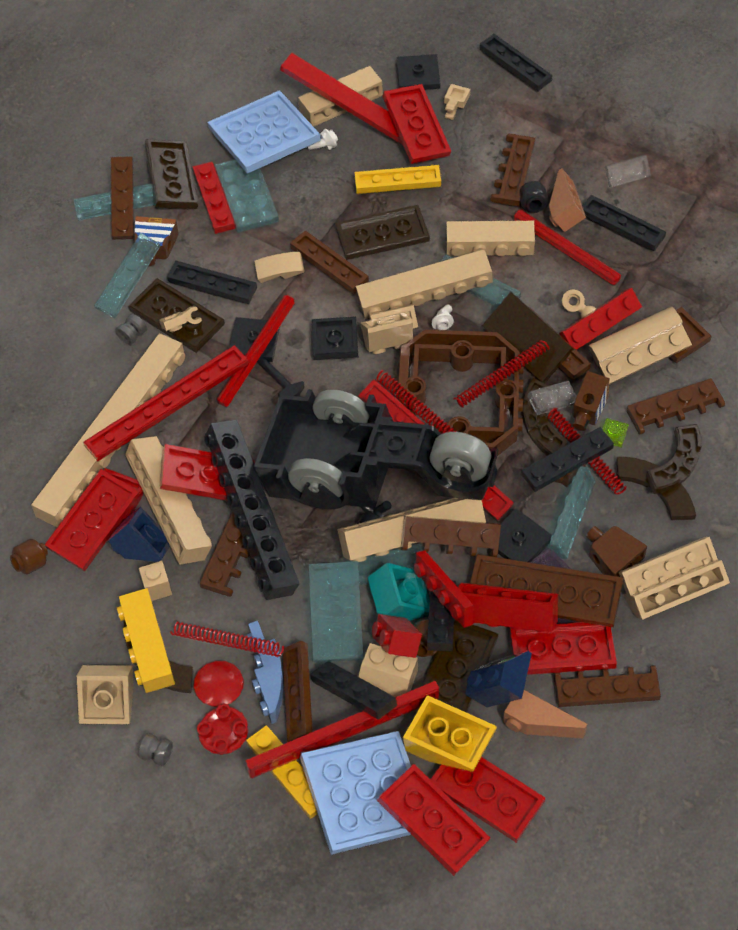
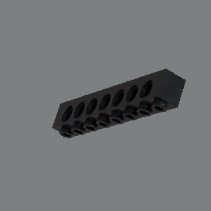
[204,420,300,600]

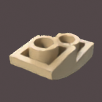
[255,252,304,283]

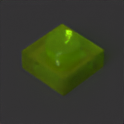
[603,418,629,448]

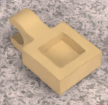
[444,84,470,120]
[159,306,202,332]

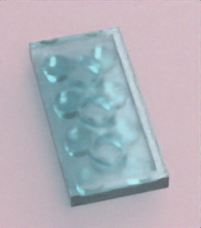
[215,160,279,232]
[309,561,364,663]

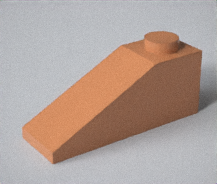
[549,168,586,232]
[503,690,588,738]

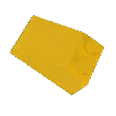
[403,695,497,772]

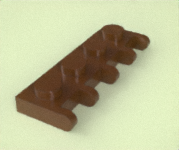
[490,134,535,207]
[626,378,725,434]
[200,507,251,597]
[401,516,501,557]
[554,665,661,707]

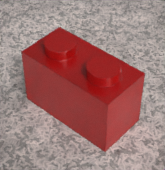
[372,614,422,658]

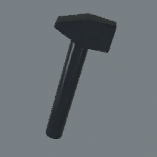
[257,357,305,396]

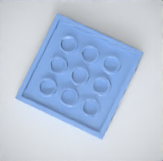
[208,90,321,174]
[300,731,411,855]

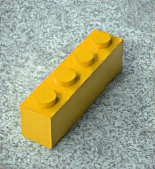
[117,588,175,693]

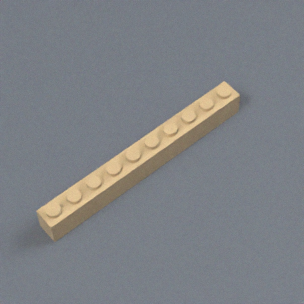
[31,333,185,527]

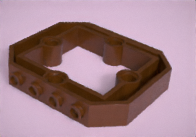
[397,330,524,455]

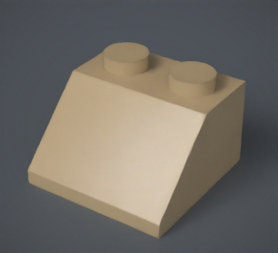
[360,313,413,354]
[359,643,418,697]
[77,665,134,724]

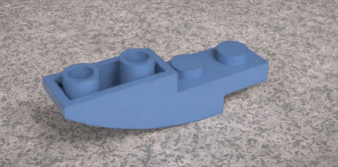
[246,621,283,724]

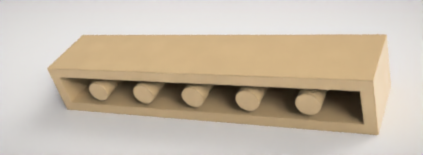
[356,249,493,319]
[125,436,212,565]
[337,498,486,563]

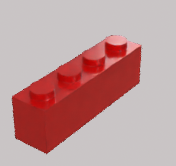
[456,583,558,633]

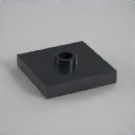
[397,54,440,90]
[229,317,280,362]
[312,317,359,360]
[498,508,553,563]

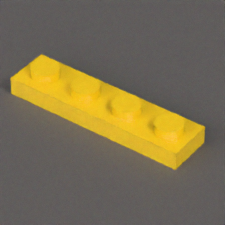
[355,165,441,194]
[246,725,318,819]

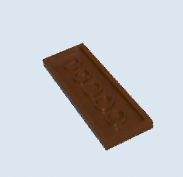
[470,554,623,627]

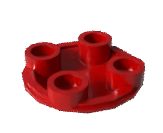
[194,661,244,708]
[197,704,249,755]

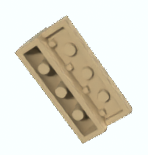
[588,306,692,385]
[619,536,730,620]

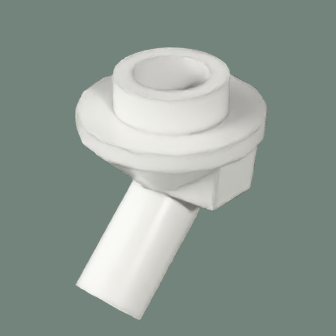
[308,129,338,150]
[432,304,454,330]

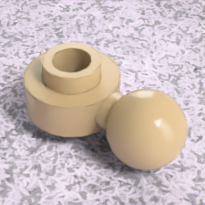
[562,290,596,318]

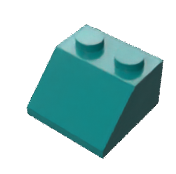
[367,563,430,621]

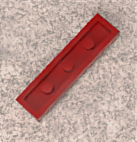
[193,161,236,234]
[559,288,642,350]
[414,550,474,628]

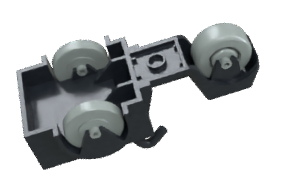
[254,389,499,514]

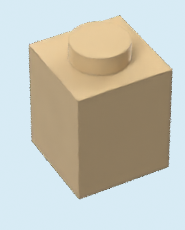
[139,561,172,601]

